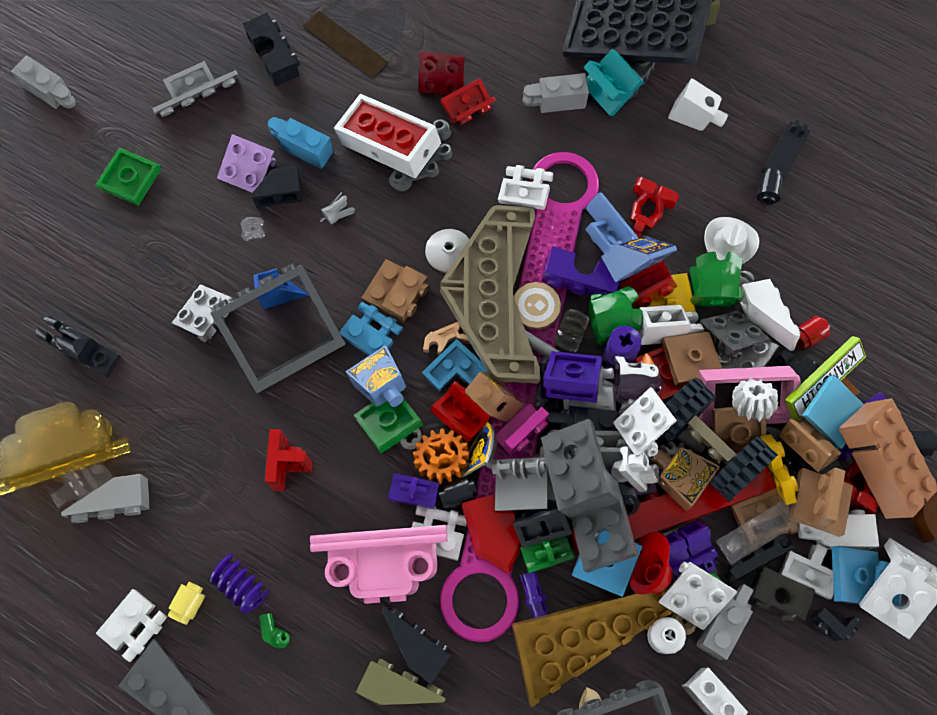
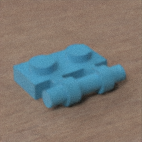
[339,302,403,356]

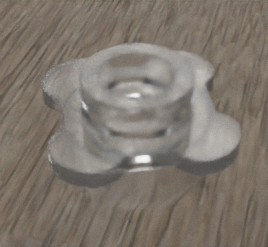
[240,217,265,241]

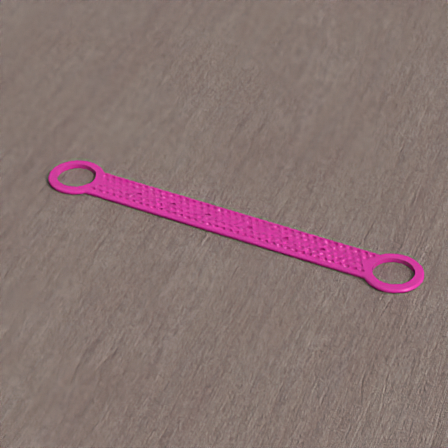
[440,152,599,642]

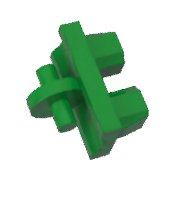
[520,536,574,573]

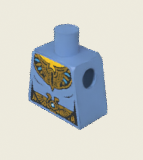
[346,345,406,407]

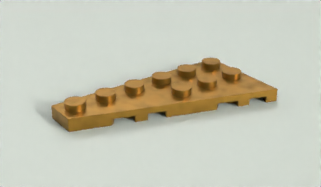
[512,587,673,708]

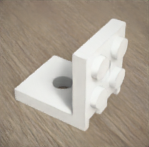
[859,538,937,639]

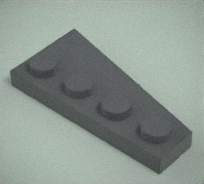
[119,639,215,715]

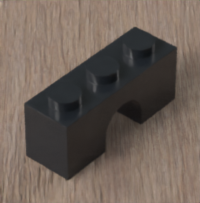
[243,12,300,87]

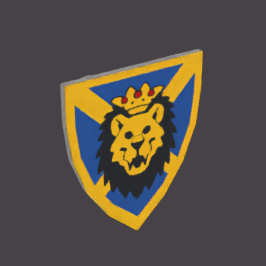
[459,422,498,478]

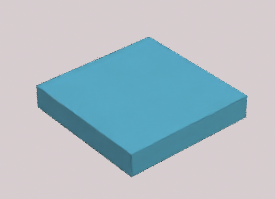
[802,375,864,449]

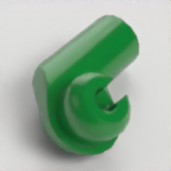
[259,613,290,649]

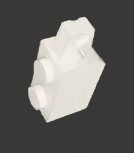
[797,510,879,550]

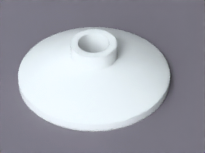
[425,229,469,273]

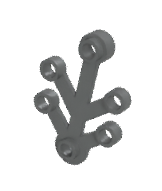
[389,119,453,192]

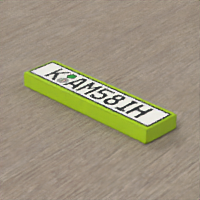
[785,336,866,421]

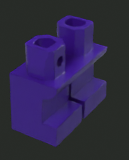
[665,520,718,579]

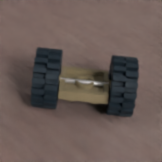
[662,378,778,502]

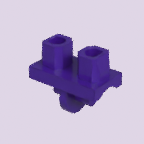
[388,473,440,510]

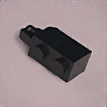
[547,405,620,431]

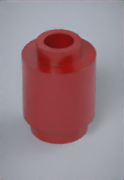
[796,316,830,350]

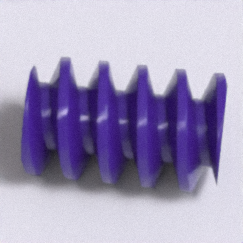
[603,326,641,371]
[210,554,270,614]

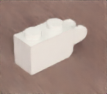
[637,305,704,345]

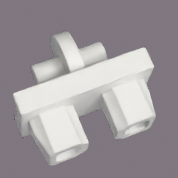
[611,446,659,492]

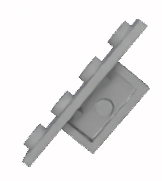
[152,61,238,117]

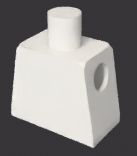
[668,78,728,130]

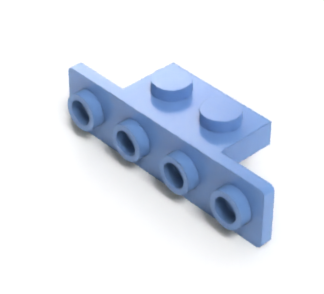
[585,193,638,254]

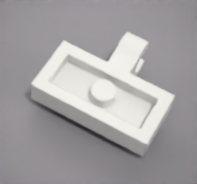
[778,543,834,600]

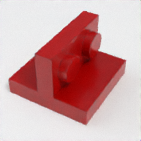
[265,429,313,492]

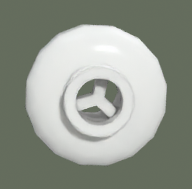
[647,617,686,654]

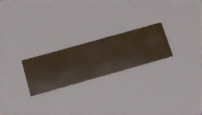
[303,11,389,78]

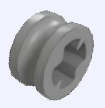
[400,428,422,450]

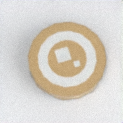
[514,282,561,330]

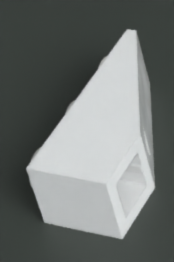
[740,279,800,351]

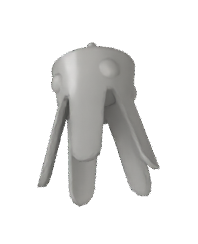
[320,192,355,225]

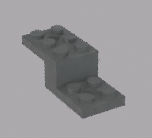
[541,419,638,573]

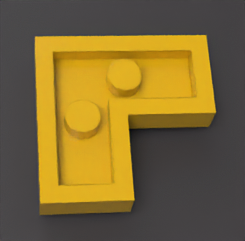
[760,434,798,505]

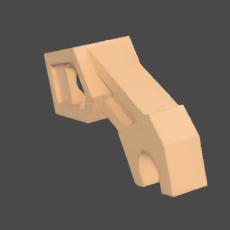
[423,322,471,355]

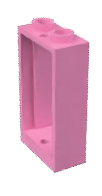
[698,366,801,427]

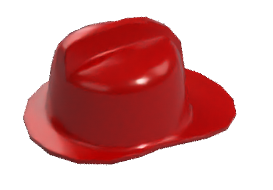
[629,532,673,595]

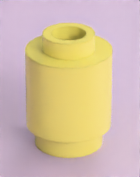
[168,582,205,625]

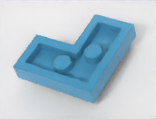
[422,339,488,392]

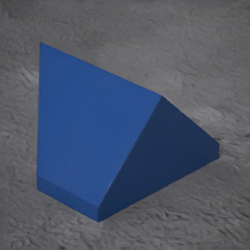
[253,268,309,309]

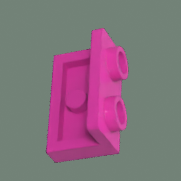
[494,404,549,456]

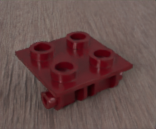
[418,51,465,95]

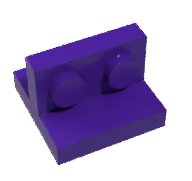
[543,351,602,403]

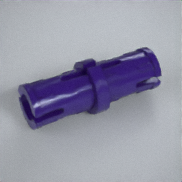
[520,571,548,618]

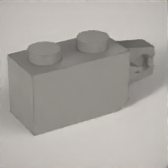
[695,584,753,661]

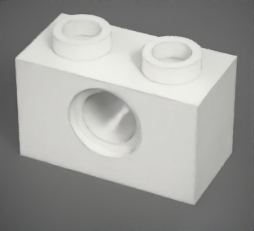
[682,667,748,715]

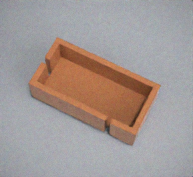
[839,398,937,519]

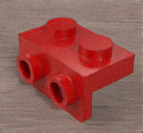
[440,78,496,125]
[620,260,677,309]
[430,381,491,443]

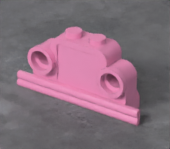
[310,525,448,604]

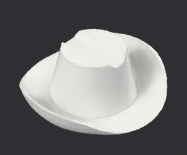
[704,217,759,264]

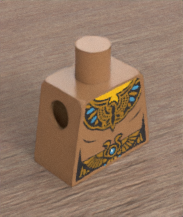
[465,372,524,423]
[650,447,720,511]

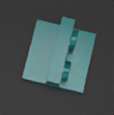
[584,49,644,116]

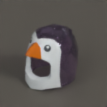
[614,353,663,402]

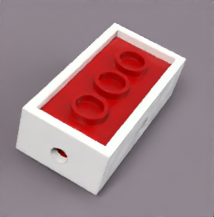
[334,94,441,179]

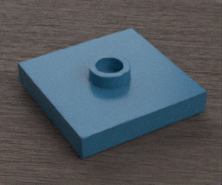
[572,531,642,597]
[832,546,879,604]

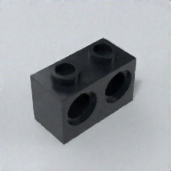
[513,501,574,548]

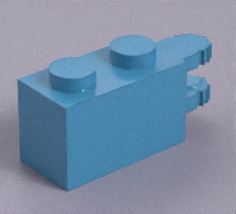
[267,117,333,169]

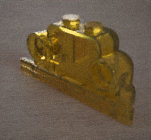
[0,402,130,495]

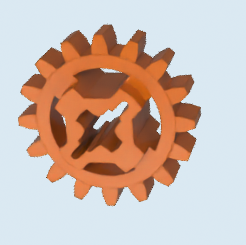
[413,429,469,484]

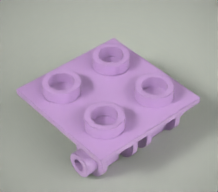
[217,134,276,192]

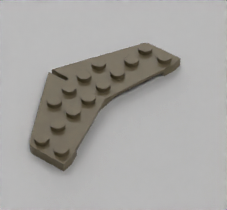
[440,205,540,383]

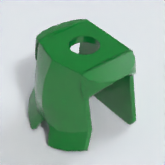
[689,251,744,307]
[587,286,643,346]

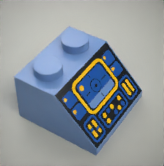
[601,236,677,282]

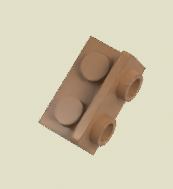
[779,418,841,472]

